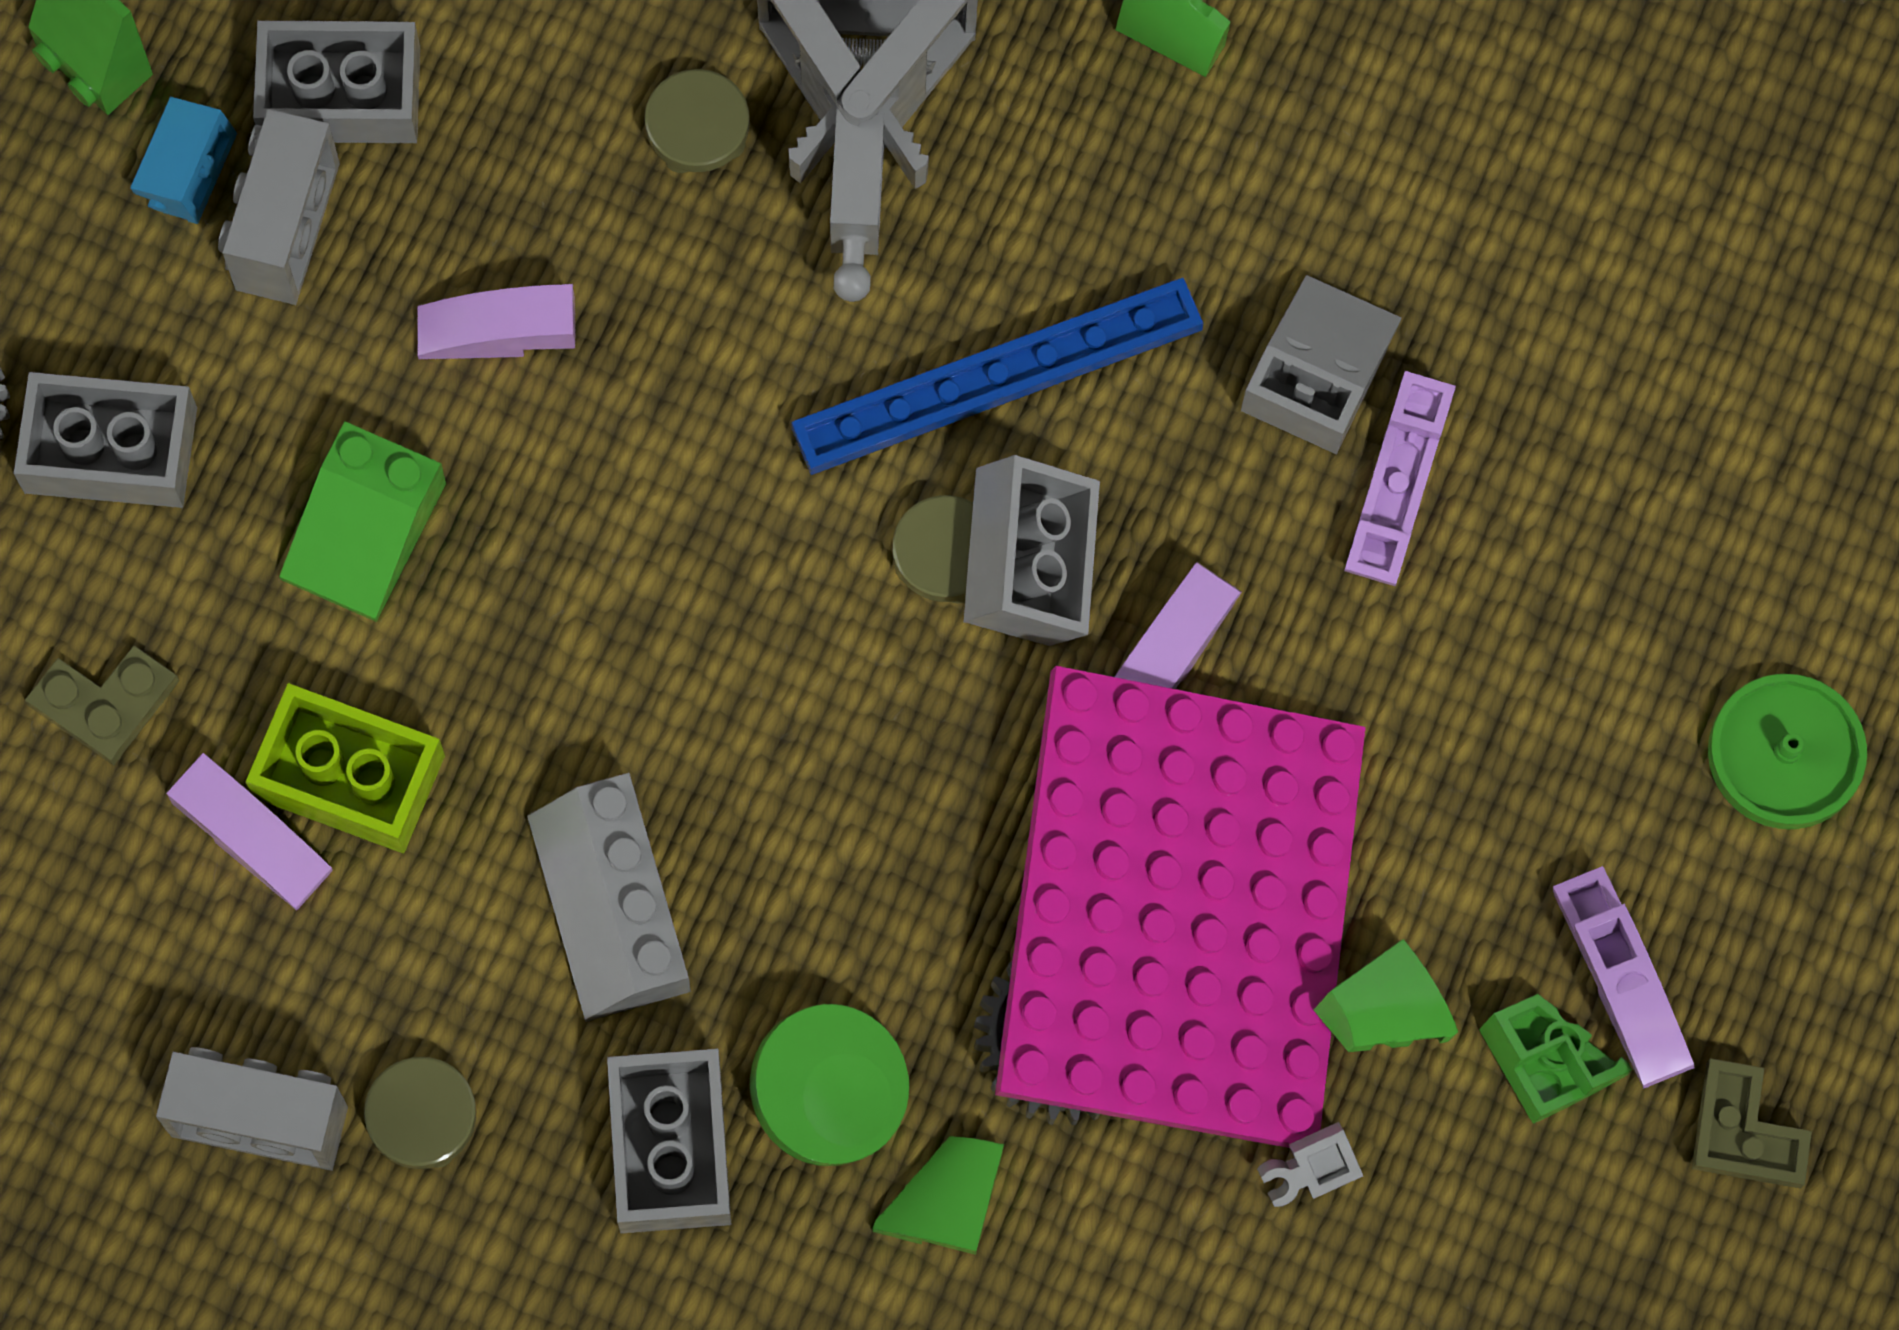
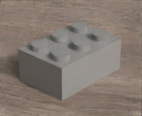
[253,21,420,143]
[218,109,340,305]
[14,372,197,508]
[963,455,1100,646]
[156,1047,348,1171]
[607,1049,731,1234]

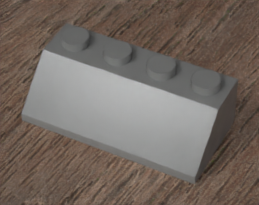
[527,773,691,1022]

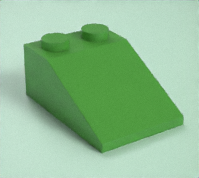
[29,0,153,115]
[279,421,446,622]

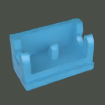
[130,96,237,224]

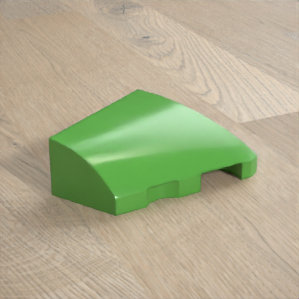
[1115,0,1231,77]
[1314,939,1458,1052]
[1479,994,1632,1124]
[873,1136,1004,1255]

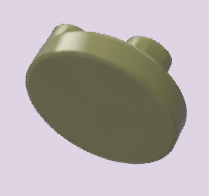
[645,69,749,173]
[892,495,973,604]
[364,1057,477,1169]

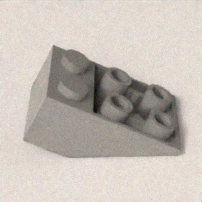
[1241,275,1402,455]

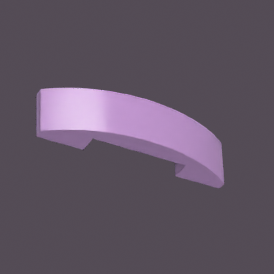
[1344,371,1456,586]

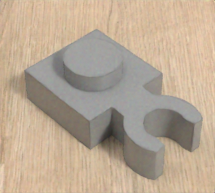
[1257,1122,1363,1207]

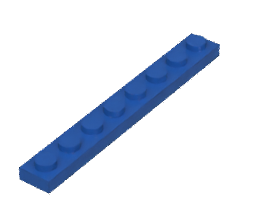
[791,277,1203,475]

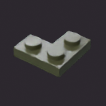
[25,646,179,766]
[1692,1058,1812,1189]

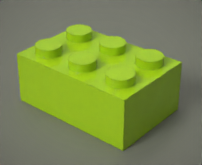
[245,683,445,854]

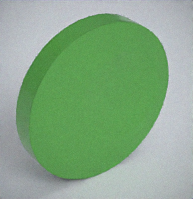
[1708,674,1867,829]
[750,1004,909,1166]

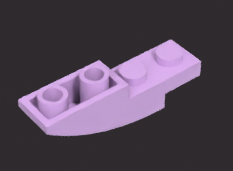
[1553,866,1694,1089]

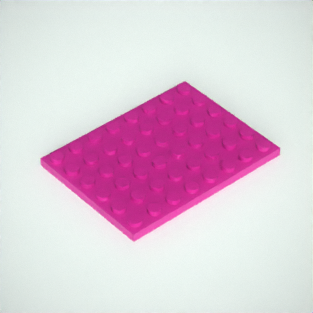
[995,666,1366,1148]

